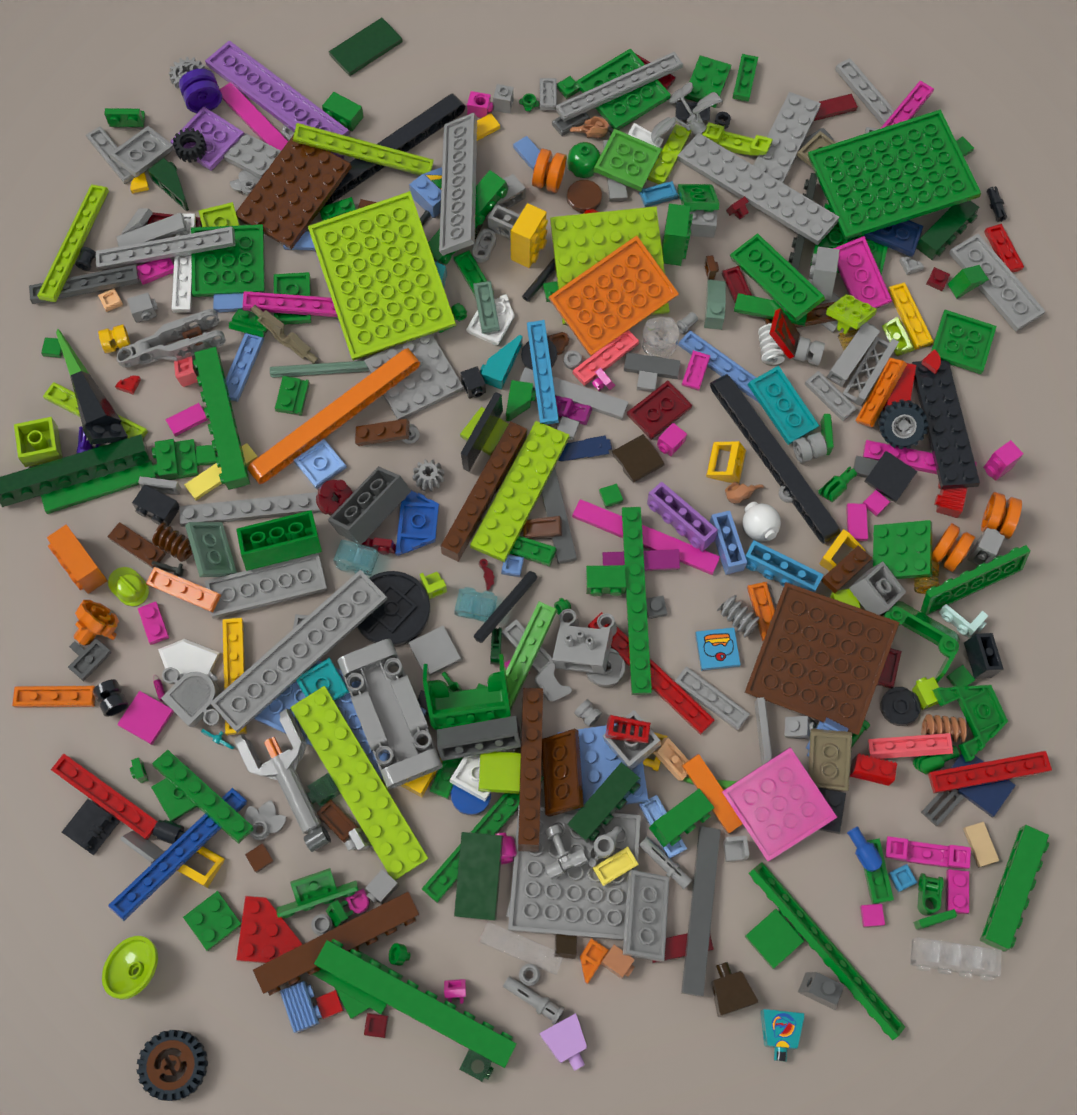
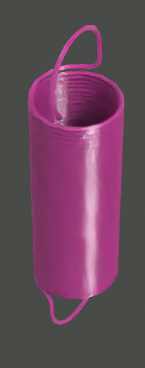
[153,675,165,703]

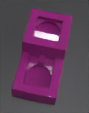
[556,396,592,425]

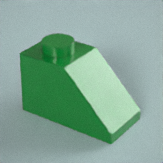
[506,380,536,422]

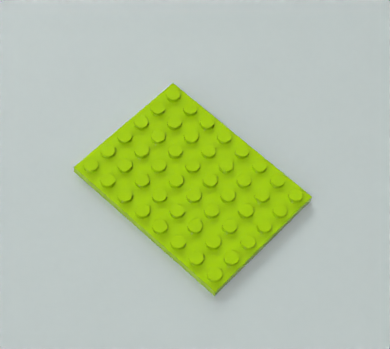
[308,191,456,361]

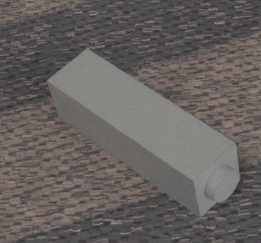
[827,322,880,387]

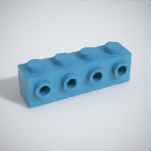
[745,540,824,592]

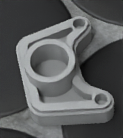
[535,663,572,701]

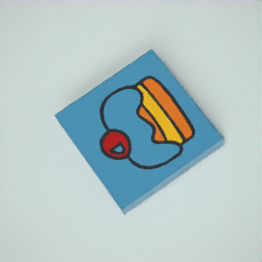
[695,628,741,671]

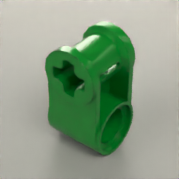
[917,873,944,916]

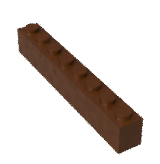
[441,421,527,562]
[518,688,543,852]
[253,892,419,996]

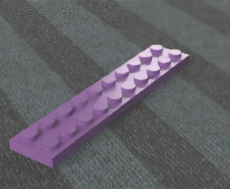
[205,41,349,152]

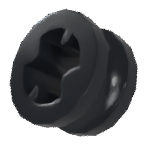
[715,112,731,129]

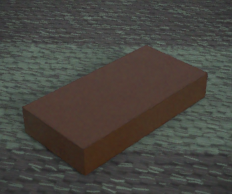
[523,516,562,539]
[316,799,358,843]

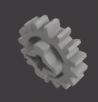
[169,57,205,89]

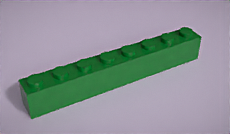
[193,347,251,490]

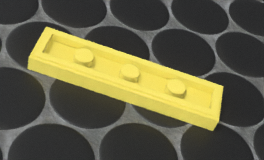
[184,443,258,501]

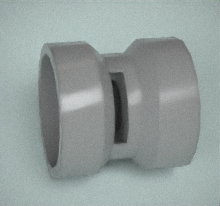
[574,699,602,727]

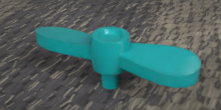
[201,729,235,749]

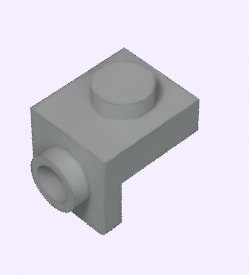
[785,716,817,740]

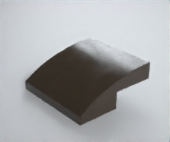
[612,434,665,483]

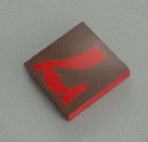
[769,308,800,359]

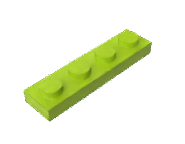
[648,124,691,185]

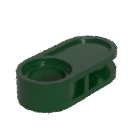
[490,627,502,665]

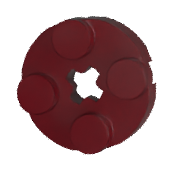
[316,479,353,516]

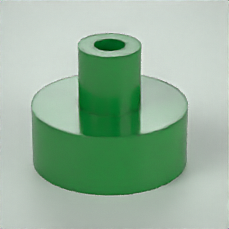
[388,943,411,966]

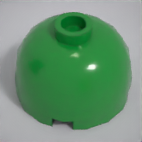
[567,142,600,178]

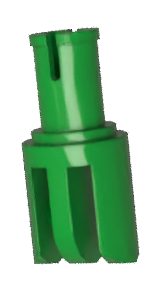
[818,467,857,503]
[913,745,960,775]

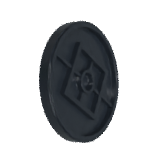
[357,571,430,646]

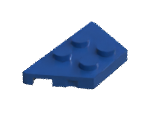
[395,490,439,556]

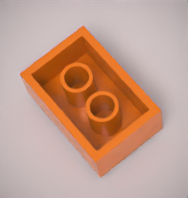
[46,524,108,594]

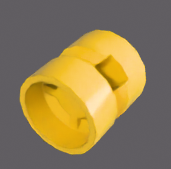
[98,324,131,354]

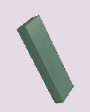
[473,281,500,334]

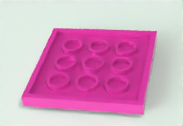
[722,747,837,861]

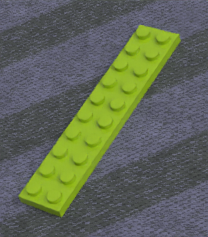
[290,686,429,880]

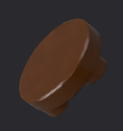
[567,180,602,214]

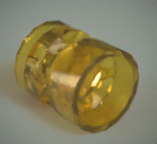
[914,561,940,594]

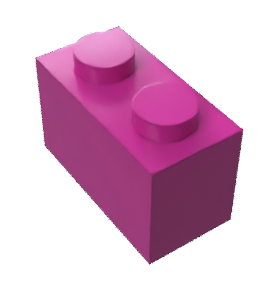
[983,440,1023,481]

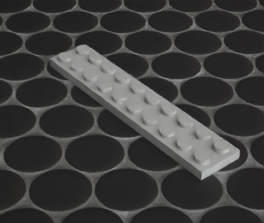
[439,113,477,255]
[677,133,839,245]
[210,570,387,733]

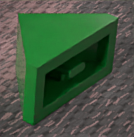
[948,265,989,299]

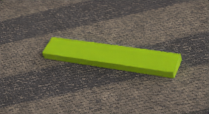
[43,382,148,439]

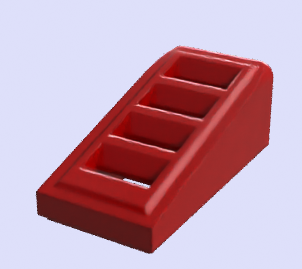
[605,715,651,743]

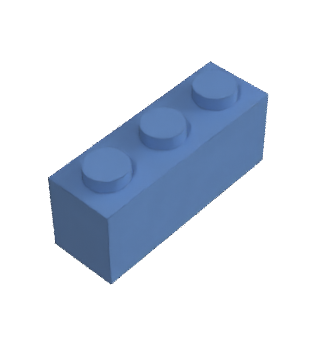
[709,511,747,575]

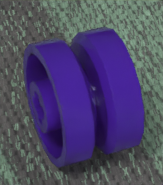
[178,69,222,113]

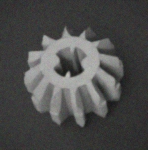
[413,459,444,491]

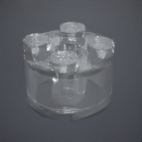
[641,317,680,358]

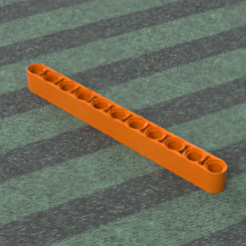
[247,348,421,484]

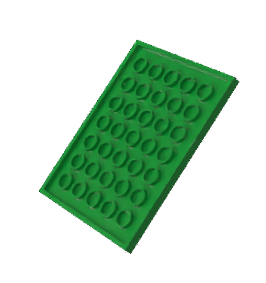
[808,109,981,240]

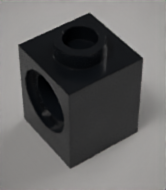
[460,366,486,399]

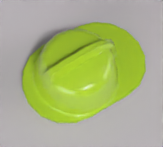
[108,567,149,606]

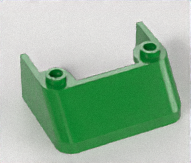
[883,600,960,683]
[423,654,511,730]

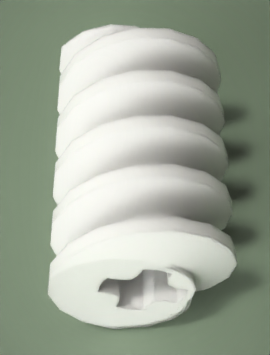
[758,323,785,365]

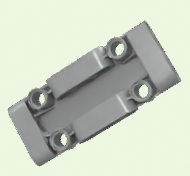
[337,639,443,789]

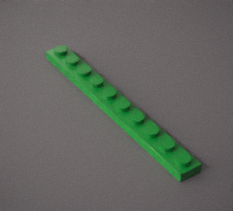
[622,507,652,695]
[748,862,905,1040]

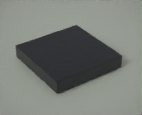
[864,451,917,503]

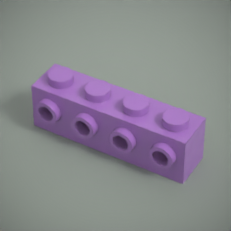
[647,482,718,552]

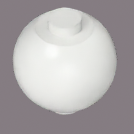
[743,502,781,541]

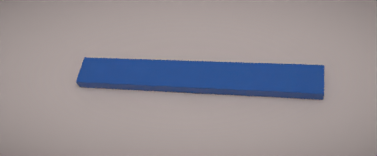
[108,788,247,921]

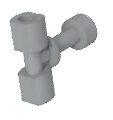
[545,825,590,880]

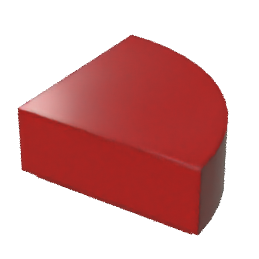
[921,349,941,374]
[115,375,141,395]

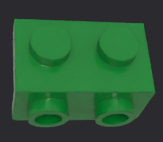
[104,108,145,127]

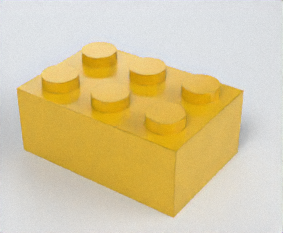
[511,203,548,268]

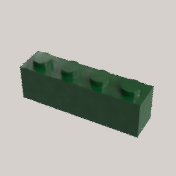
[916,200,980,260]
[567,762,641,843]

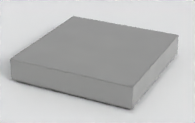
[408,626,461,676]

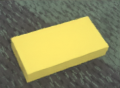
[592,847,639,886]

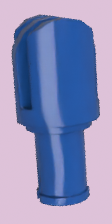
[847,826,882,872]

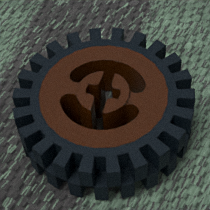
[136,1030,208,1101]

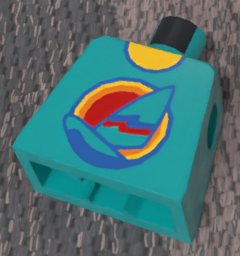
[760,1009,805,1062]

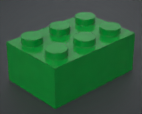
[662,203,693,266]

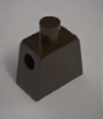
[711,962,759,1017]

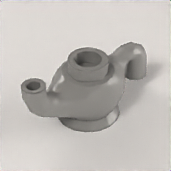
[588,826,622,867]

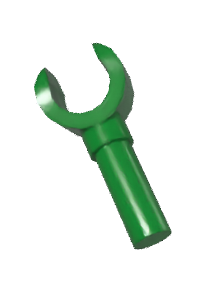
[442,672,462,692]

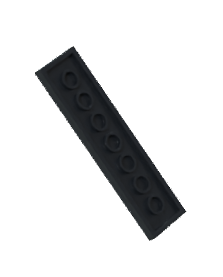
[912,360,980,489]

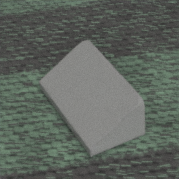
[120,831,164,863]

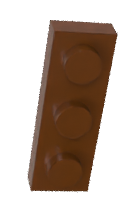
[355,419,410,446]
[107,522,166,568]
[821,545,872,594]

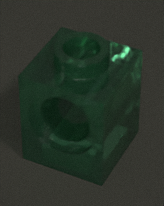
[307,773,341,807]
[459,1049,494,1082]

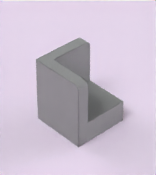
[723,836,749,862]

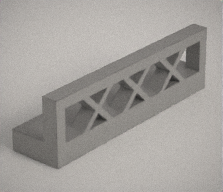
[843,337,899,406]

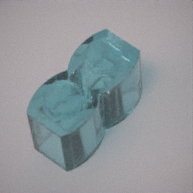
[333,540,379,576]
[454,587,497,622]

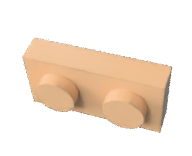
[653,738,689,781]

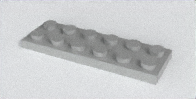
[754,92,821,183]
[949,233,1046,332]
[205,553,328,619]

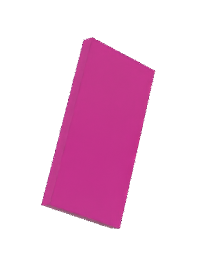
[833,236,892,308]

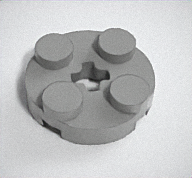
[586,648,625,687]

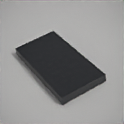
[461,392,503,472]

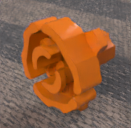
[74,600,119,646]

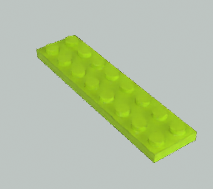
[470,421,570,563]

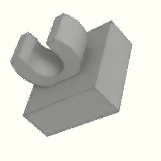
[345,828,372,851]

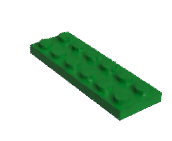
[730,233,825,322]
[920,545,1030,615]

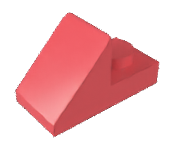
[174,356,198,387]

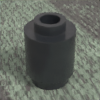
[153,820,185,844]

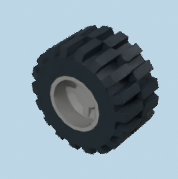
[879,399,928,449]

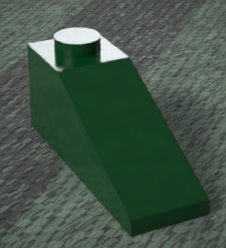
[148,158,189,211]

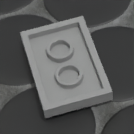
[110,126,174,177]
[223,133,281,179]

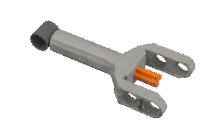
[234,708,331,852]

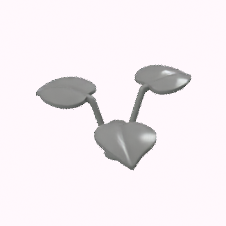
[651,82,723,143]

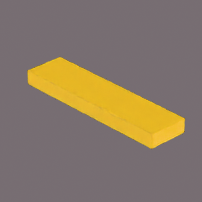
[887,282,934,350]

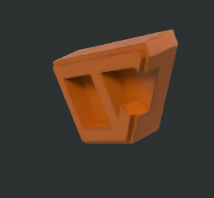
[580,938,609,984]

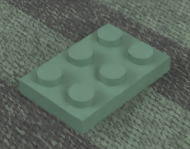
[185,522,237,577]

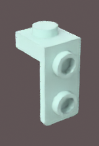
[939,604,988,637]

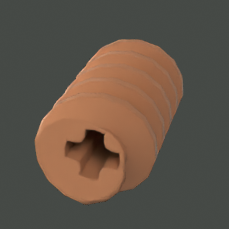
[921,714,967,743]

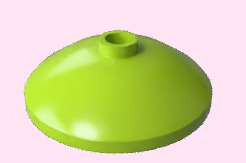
[102,936,158,1000]

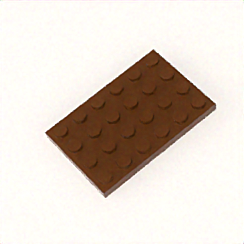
[236,134,352,250]

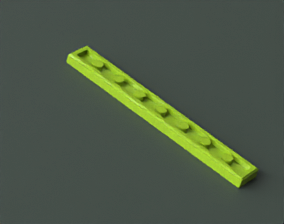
[293,123,434,176]
[37,184,109,302]

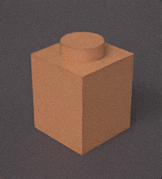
[601,945,635,979]

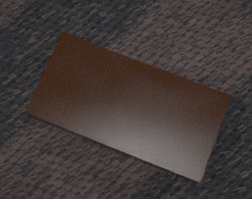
[542,728,584,817]

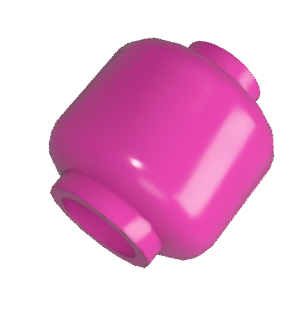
[495,833,517,864]

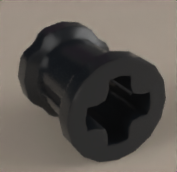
[75,247,96,271]

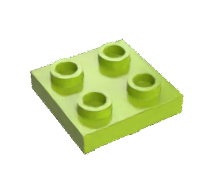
[826,294,877,334]

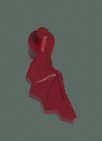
[479,559,495,591]

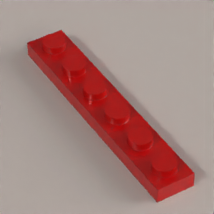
[928,751,1052,794]
[51,754,158,840]

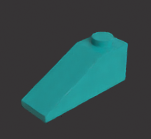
[480,335,523,390]

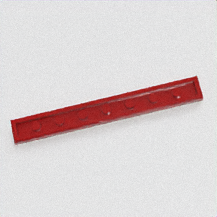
[588,612,715,735]

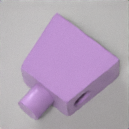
[539,1013,587,1071]

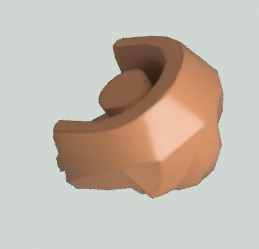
[570,116,609,138]
[725,482,764,504]

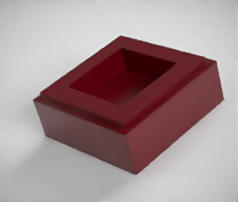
[364,1013,389,1038]

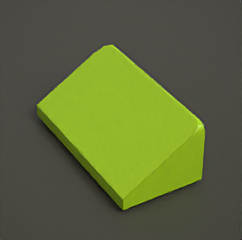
[882,317,916,356]

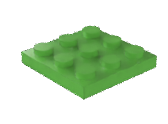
[594,129,662,192]

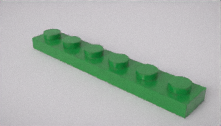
[152,750,254,844]

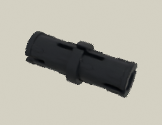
[986,186,1007,222]

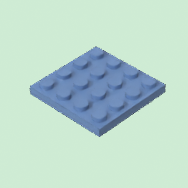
[557,724,649,810]

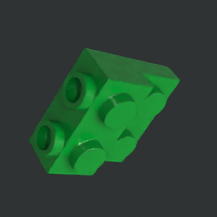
[152,439,199,480]

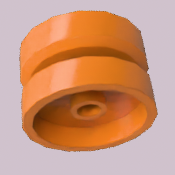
[532,148,567,193]
[981,492,1022,539]
[932,523,975,572]

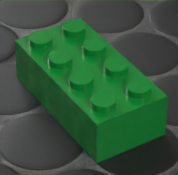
[236,510,322,571]

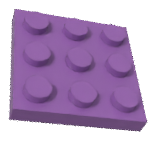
[170,107,244,171]

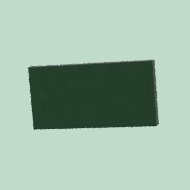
[329,17,403,77]
[454,832,503,921]

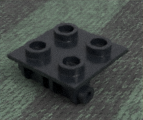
[62,799,120,855]

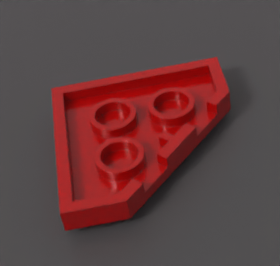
[236,896,303,963]

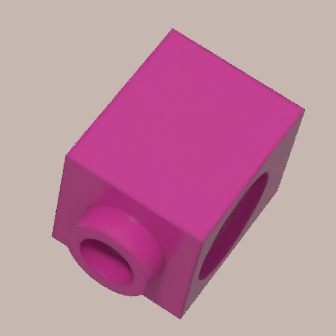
[467,91,493,118]
[657,423,687,456]

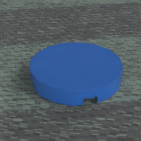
[451,785,491,815]

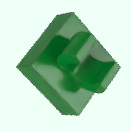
[326,900,353,928]

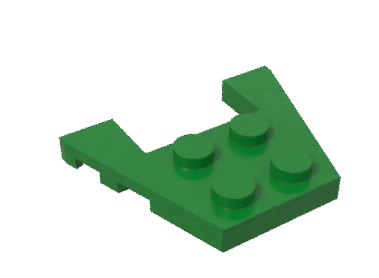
[933,685,1008,762]

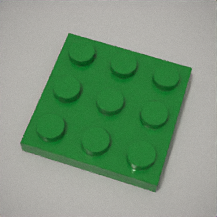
[930,310,997,374]
[873,520,932,579]

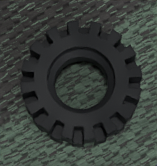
[173,128,207,163]

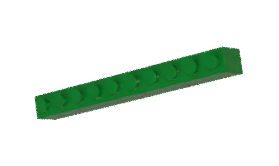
[314,939,516,1068]

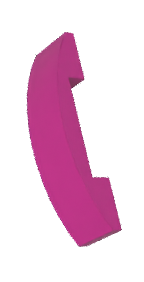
[885,836,971,869]

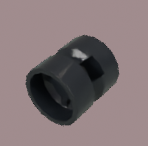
[93,679,129,717]

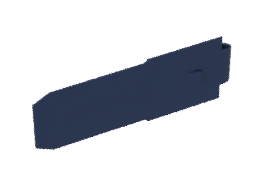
[558,435,612,462]

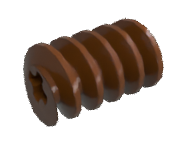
[152,522,193,562]

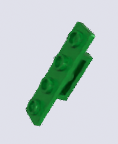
[277,868,359,918]

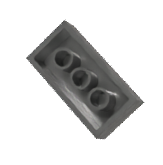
[328,466,411,545]

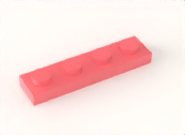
[572,330,639,386]
[868,733,953,759]

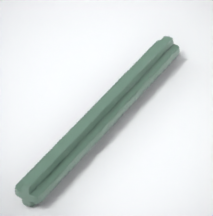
[270,361,369,378]

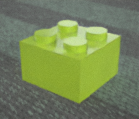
[14,417,62,467]

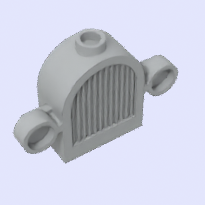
[161,667,221,728]

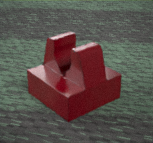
[726,196,749,220]

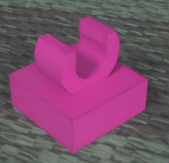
[592,368,615,391]
[444,979,466,1004]

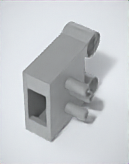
[552,609,617,674]

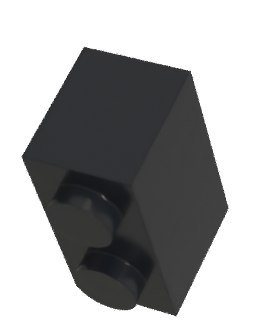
[132,484,179,526]
[964,633,1004,679]

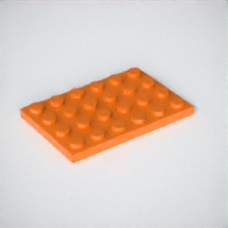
[549,235,679,357]

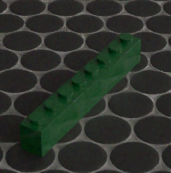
[0,434,150,507]

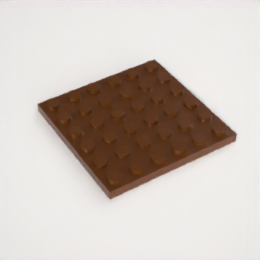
[744,582,900,735]

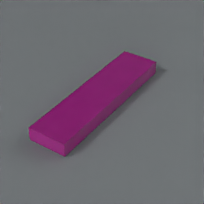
[602,550,680,571]

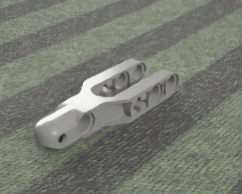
[116,309,226,368]

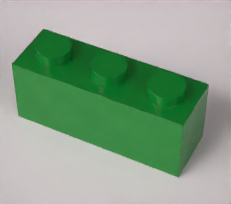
[649,789,714,847]

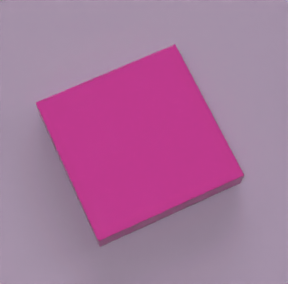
[117,691,174,745]

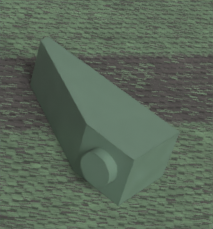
[704,280,726,330]

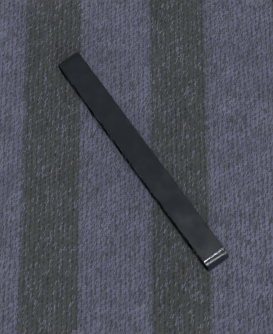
[324,94,466,206]
[710,374,840,543]

